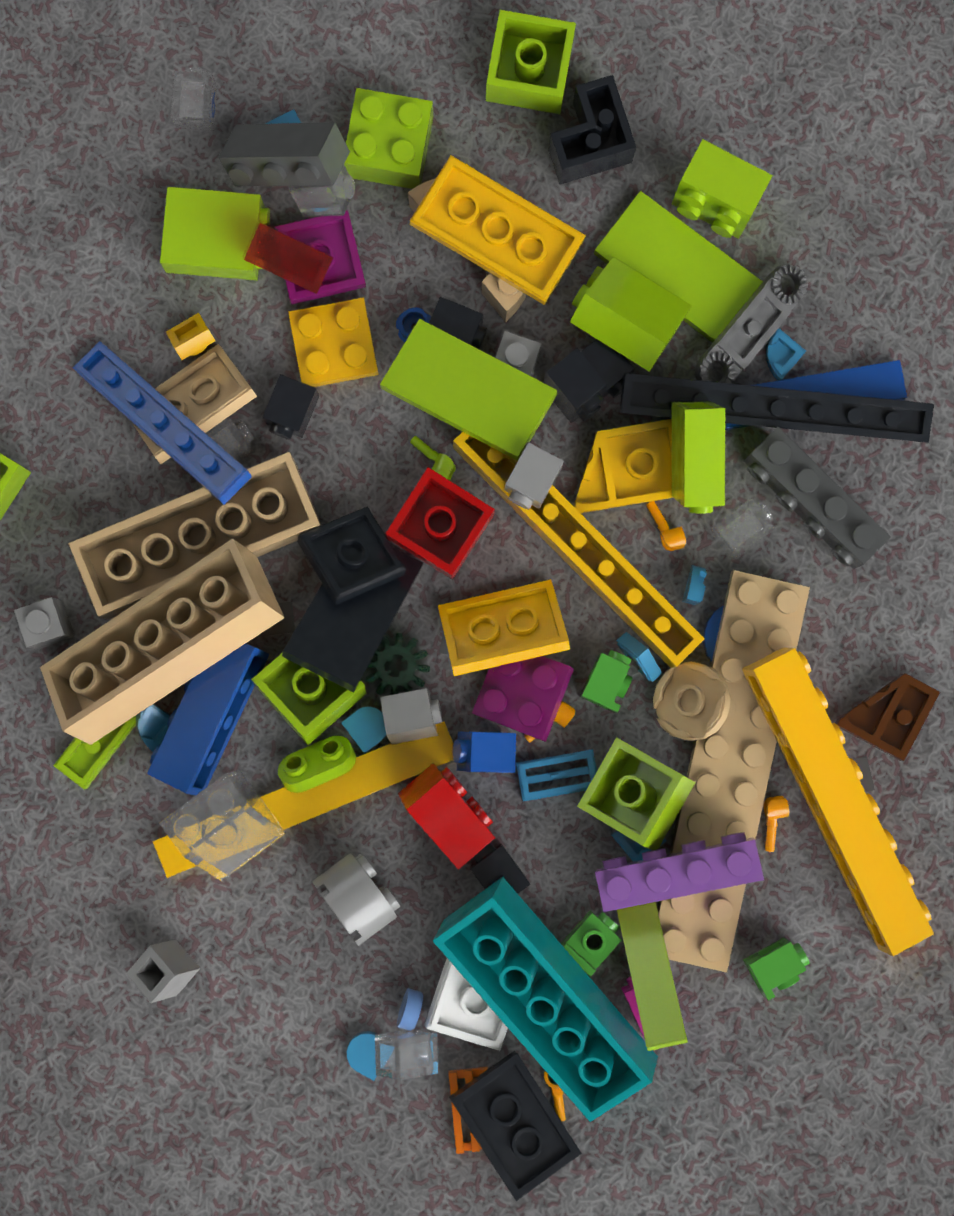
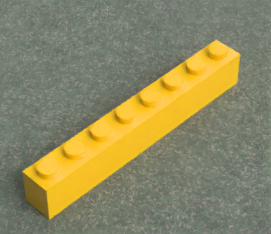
[453,432,705,668]
[742,648,934,957]

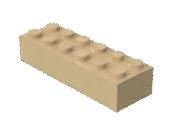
[68,452,321,620]
[40,539,285,745]

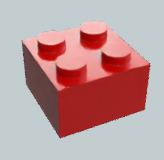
[385,467,495,580]
[398,763,495,870]

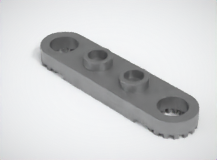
[695,265,808,383]

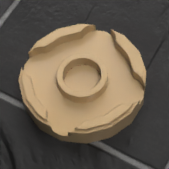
[653,661,731,741]

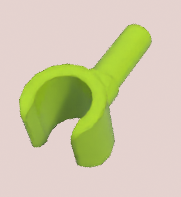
[410,436,456,481]

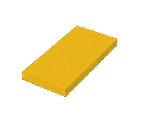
[410,155,586,305]

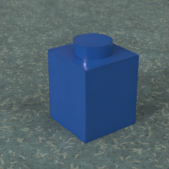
[452,731,516,773]

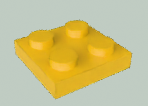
[288,297,379,387]

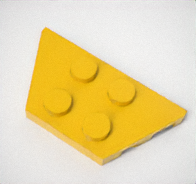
[574,419,673,513]

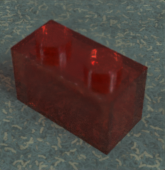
[243,220,333,294]

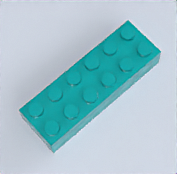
[433,877,658,1122]

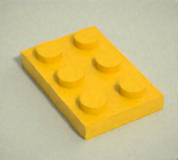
[438,579,570,676]

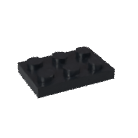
[449,1051,582,1201]

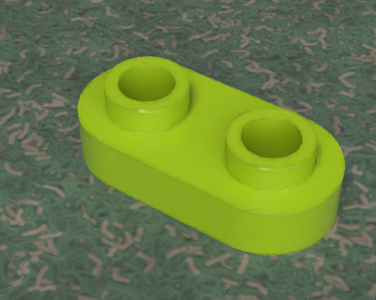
[278,736,356,793]

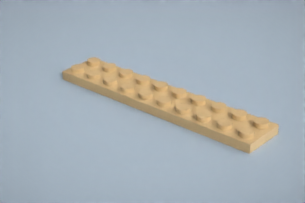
[657,570,810,972]

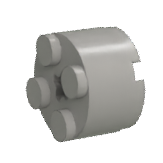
[311,853,401,946]

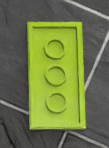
[594,191,763,343]
[380,319,557,461]

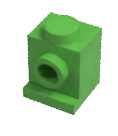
[579,650,633,713]
[561,910,622,977]
[743,937,810,1001]

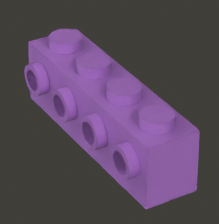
[595,832,764,912]

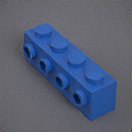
[147,643,269,797]

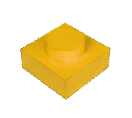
[166,313,215,360]

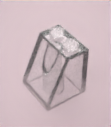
[159,770,286,881]

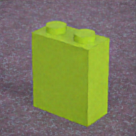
[160,187,270,281]
[570,257,692,372]
[672,401,725,514]

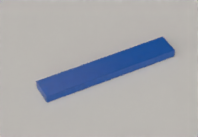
[73,341,252,505]
[725,360,907,430]

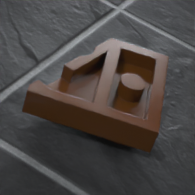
[835,673,940,761]

